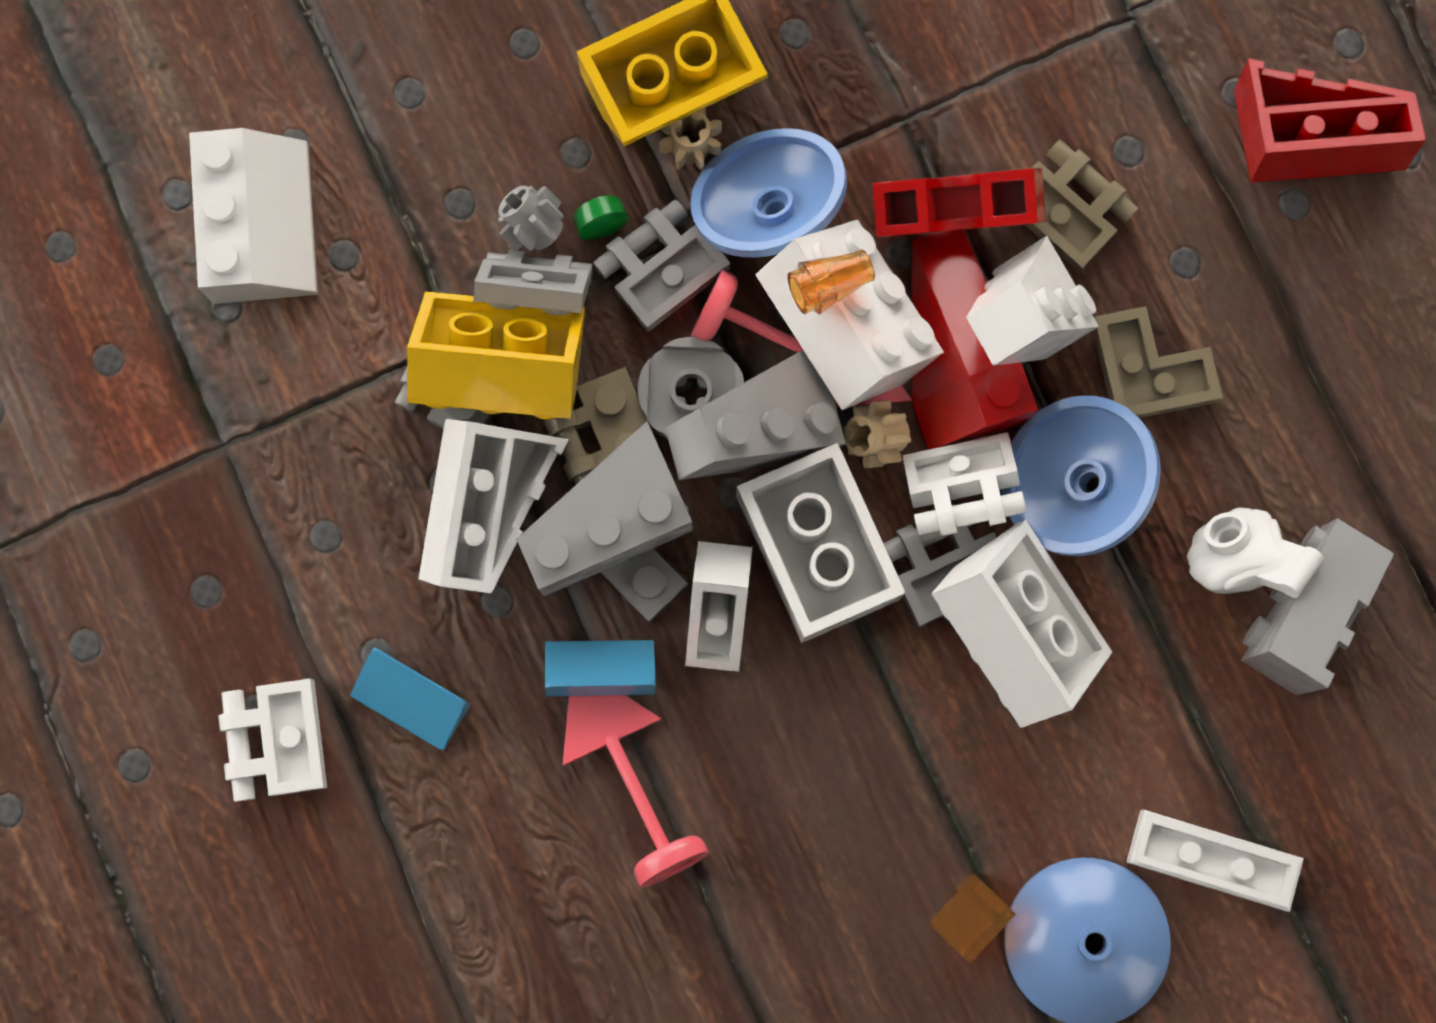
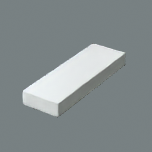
[1126,810,1304,912]

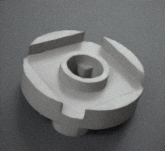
[638,337,744,441]

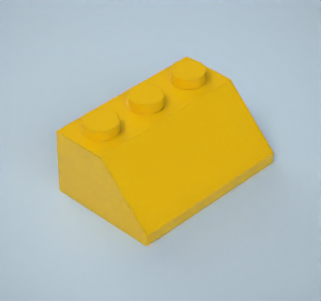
[577,0,767,146]
[407,291,585,420]

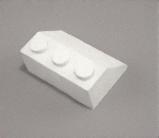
[189,128,318,304]
[932,519,1112,728]

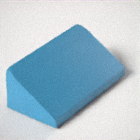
[545,640,656,696]
[350,647,471,751]

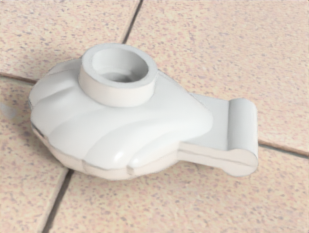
[1187,507,1324,598]

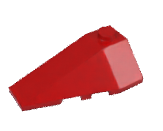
[911,229,1038,450]

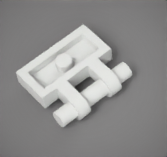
[903,432,1027,536]
[218,678,327,802]

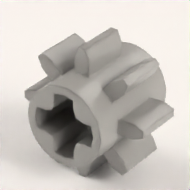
[498,186,564,251]

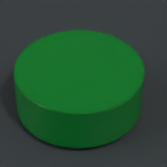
[573,195,628,240]

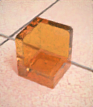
[930,873,1016,963]

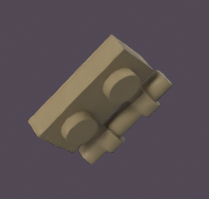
[1024,139,1139,273]
[545,367,656,485]

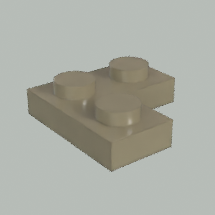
[1093,306,1223,418]

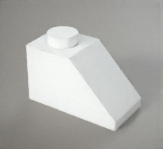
[685,541,752,672]

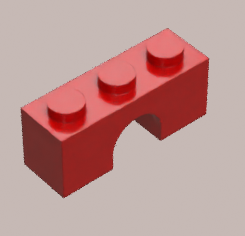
[872,168,1046,237]

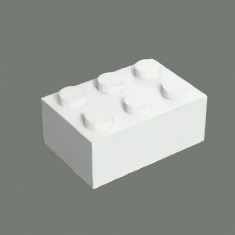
[755,220,944,410]
[736,443,906,643]

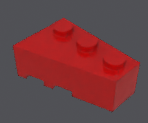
[1234,58,1426,183]

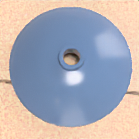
[690,128,847,258]
[1002,396,1161,556]
[1004,858,1171,1023]

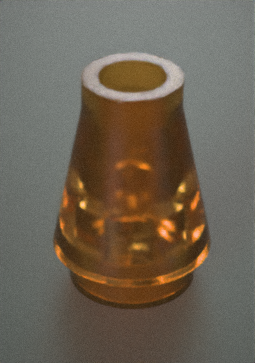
[787,249,875,315]

